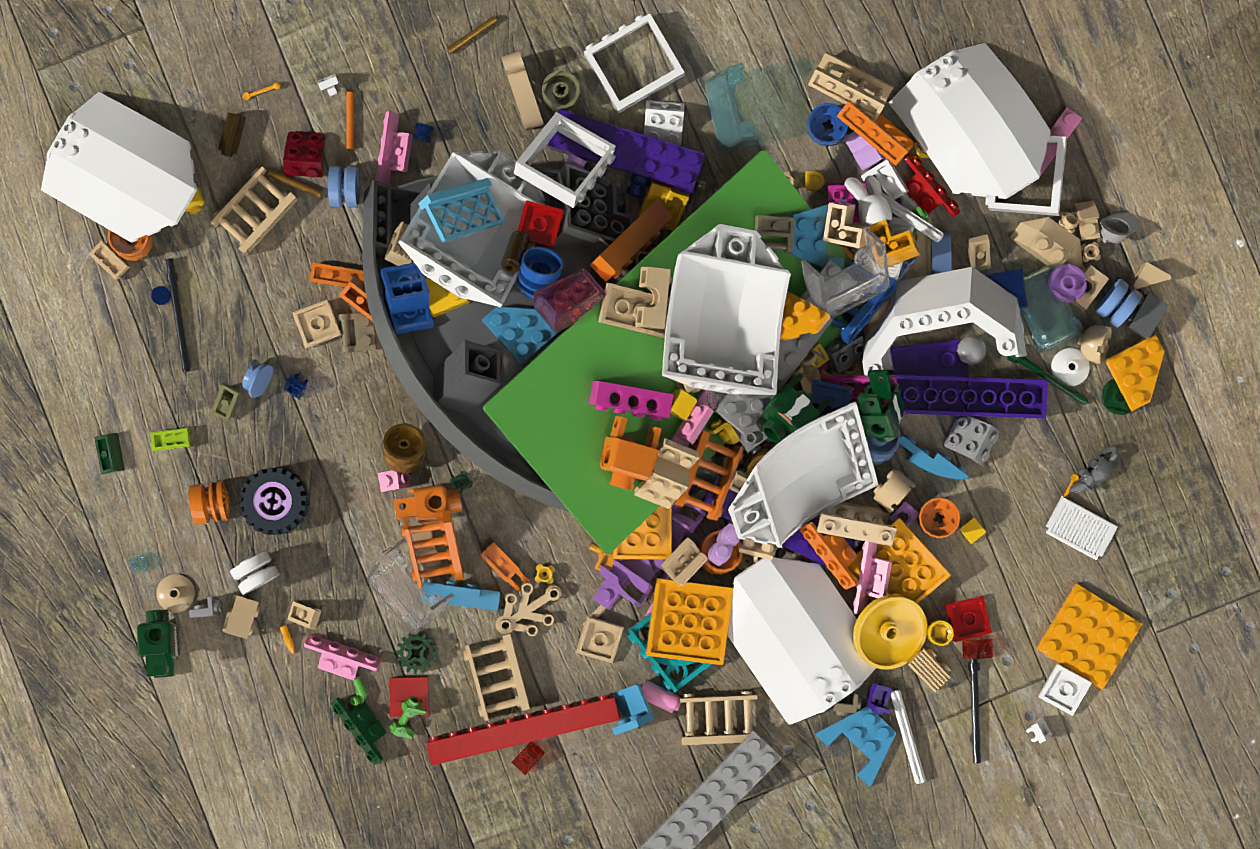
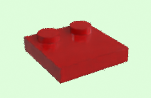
[517,200,564,249]
[945,596,992,642]
[389,677,429,717]

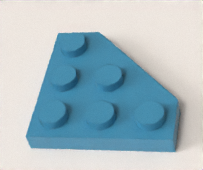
[482,307,566,365]

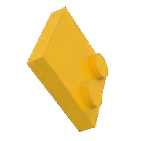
[425,278,470,317]

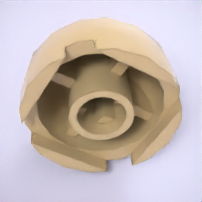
[1078,325,1112,364]

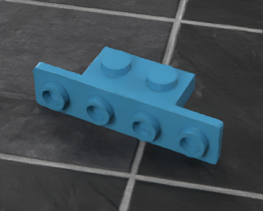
[422,581,500,611]

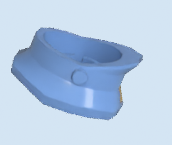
[242,359,273,398]

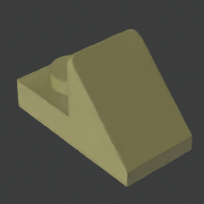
[211,383,243,421]

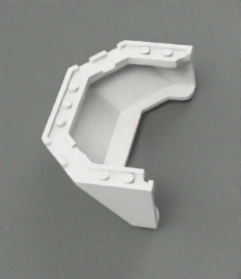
[862,267,1027,376]

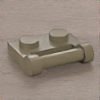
[755,215,795,253]
[338,313,377,353]

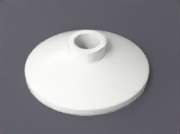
[1051,348,1090,386]

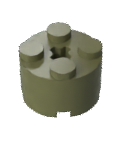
[542,71,580,113]

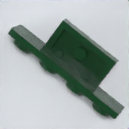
[330,697,387,765]

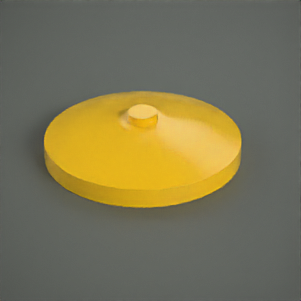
[853,594,927,670]

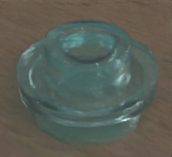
[129,554,148,573]

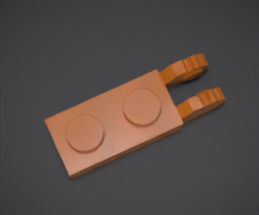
[480,541,530,592]

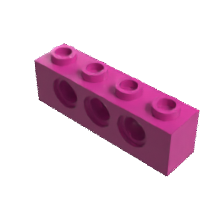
[589,381,673,421]

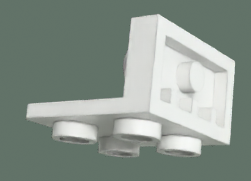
[644,100,685,146]

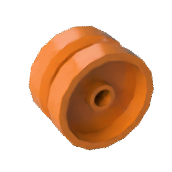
[697,530,743,575]

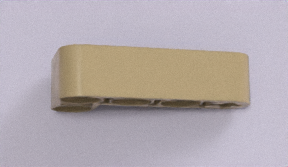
[501,51,544,130]

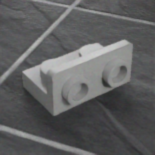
[189,596,222,618]

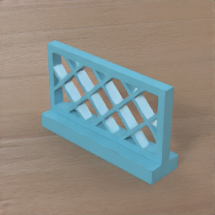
[418,178,505,243]

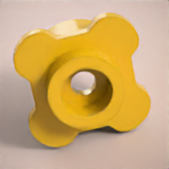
[535,564,555,584]

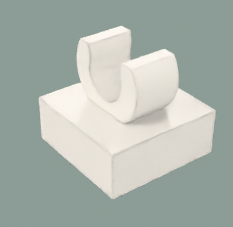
[318,74,339,96]
[1026,718,1052,743]

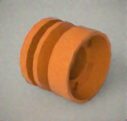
[108,230,153,261]
[189,481,231,525]
[918,498,960,539]

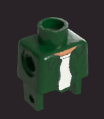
[858,370,905,442]
[761,372,831,443]
[137,610,181,678]

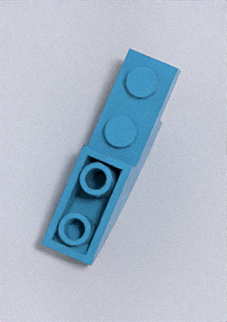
[899,436,969,480]

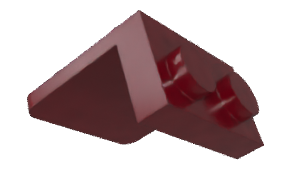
[283,131,326,178]

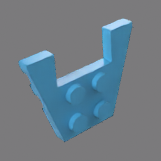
[789,200,846,271]
[815,705,896,787]

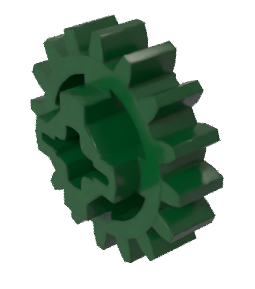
[395,632,438,674]

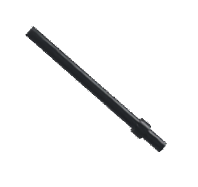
[165,258,190,373]
[968,647,981,763]

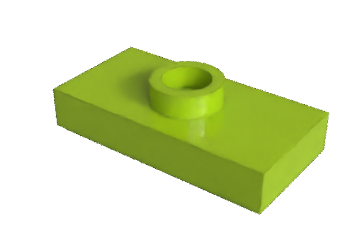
[150,428,191,452]

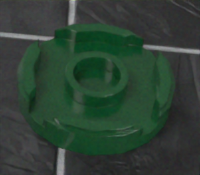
[1101,379,1131,415]

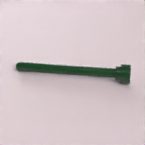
[1007,355,1088,405]

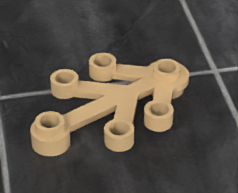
[496,582,561,636]

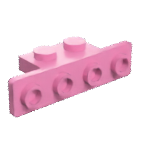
[375,111,413,185]
[671,389,719,447]
[853,541,892,614]
[304,634,382,680]

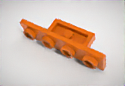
[800,522,858,589]

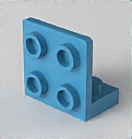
[612,684,654,735]

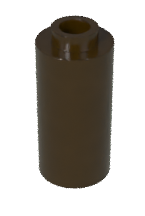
[218,113,246,157]
[501,231,530,273]

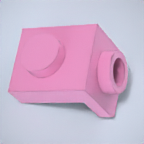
[378,470,410,492]

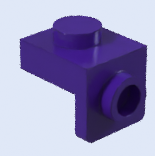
[866,682,893,715]

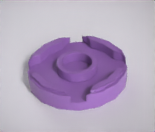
[1048,264,1087,302]

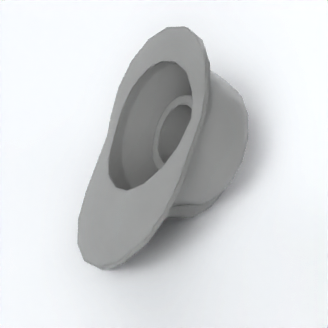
[1100,212,1140,244]

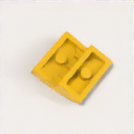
[638,181,689,231]

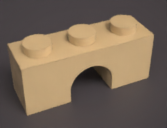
[635,267,672,329]

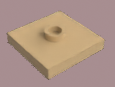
[292,299,342,349]
[576,615,624,663]

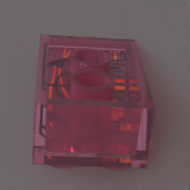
[534,268,606,333]

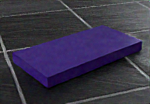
[890,339,969,376]

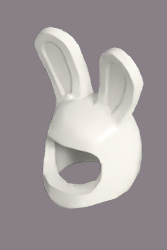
[845,175,893,227]

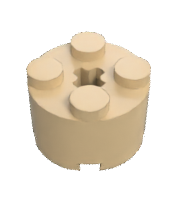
[872,469,916,514]

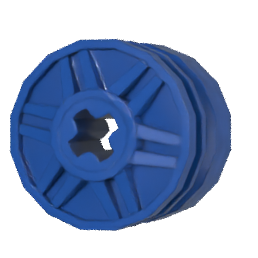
[808,103,848,147]
[517,247,564,300]

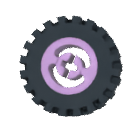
[239,467,310,535]

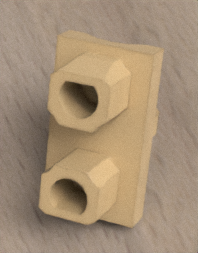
[739,538,778,562]

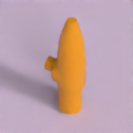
[280,625,295,654]

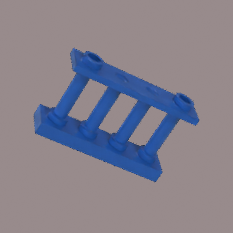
[831,255,896,345]

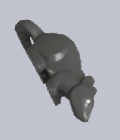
[1070,446,1119,493]

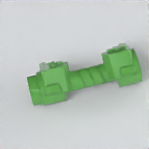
[390,696,426,739]

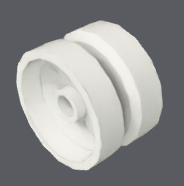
[230,551,280,595]

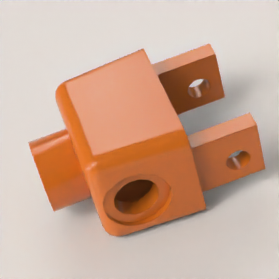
[600,416,662,491]
[394,485,462,524]

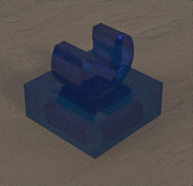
[284,373,308,400]

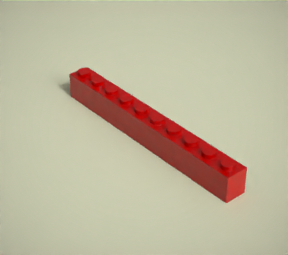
[426,694,620,766]

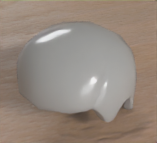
[957,336,986,366]

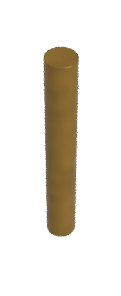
[447,15,498,54]
[267,169,323,198]

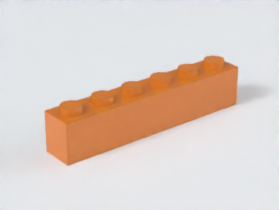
[590,199,673,282]

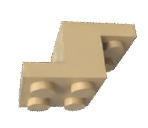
[634,438,700,509]

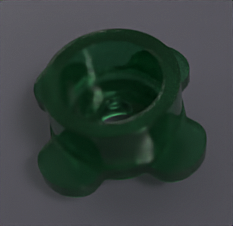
[450,471,473,493]

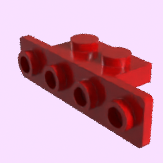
[904,154,961,218]

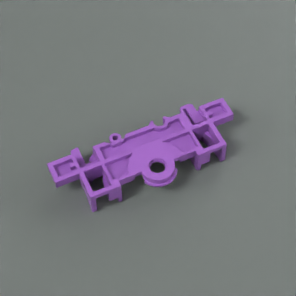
[592,484,706,610]

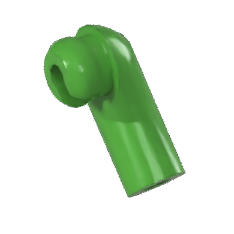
[350,677,368,706]

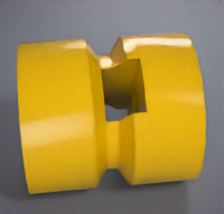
[926,620,954,646]

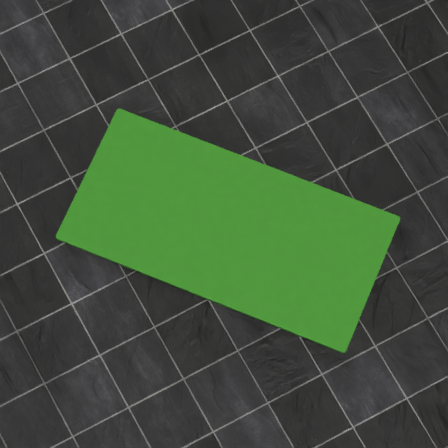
[483,150,875,554]

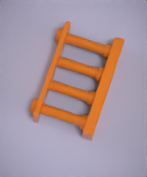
[837,100,915,166]
[673,430,744,521]
[401,510,464,589]

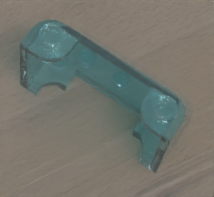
[705,63,759,152]
[1005,265,1083,354]

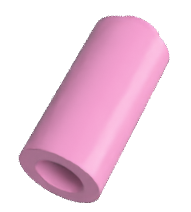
[641,679,681,713]

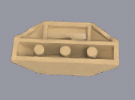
[1009,217,1083,270]

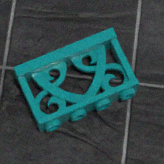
[627,612,712,692]

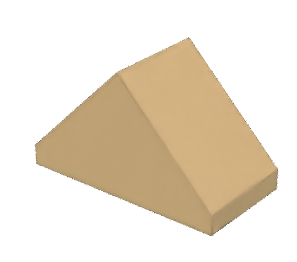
[1130,262,1171,290]
[412,531,442,569]

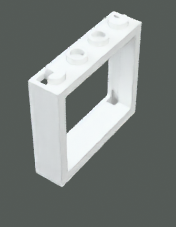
[584,14,685,114]
[514,112,616,208]
[985,136,1067,216]

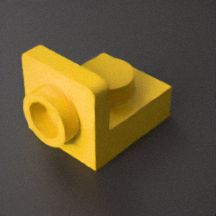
[707,419,740,444]

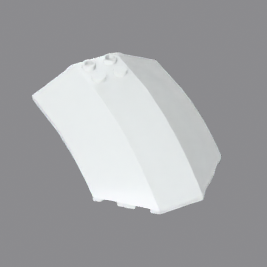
[889,43,1051,199]
[41,92,197,243]
[398,150,545,307]
[662,224,791,395]
[728,402,878,548]
[727,557,876,725]

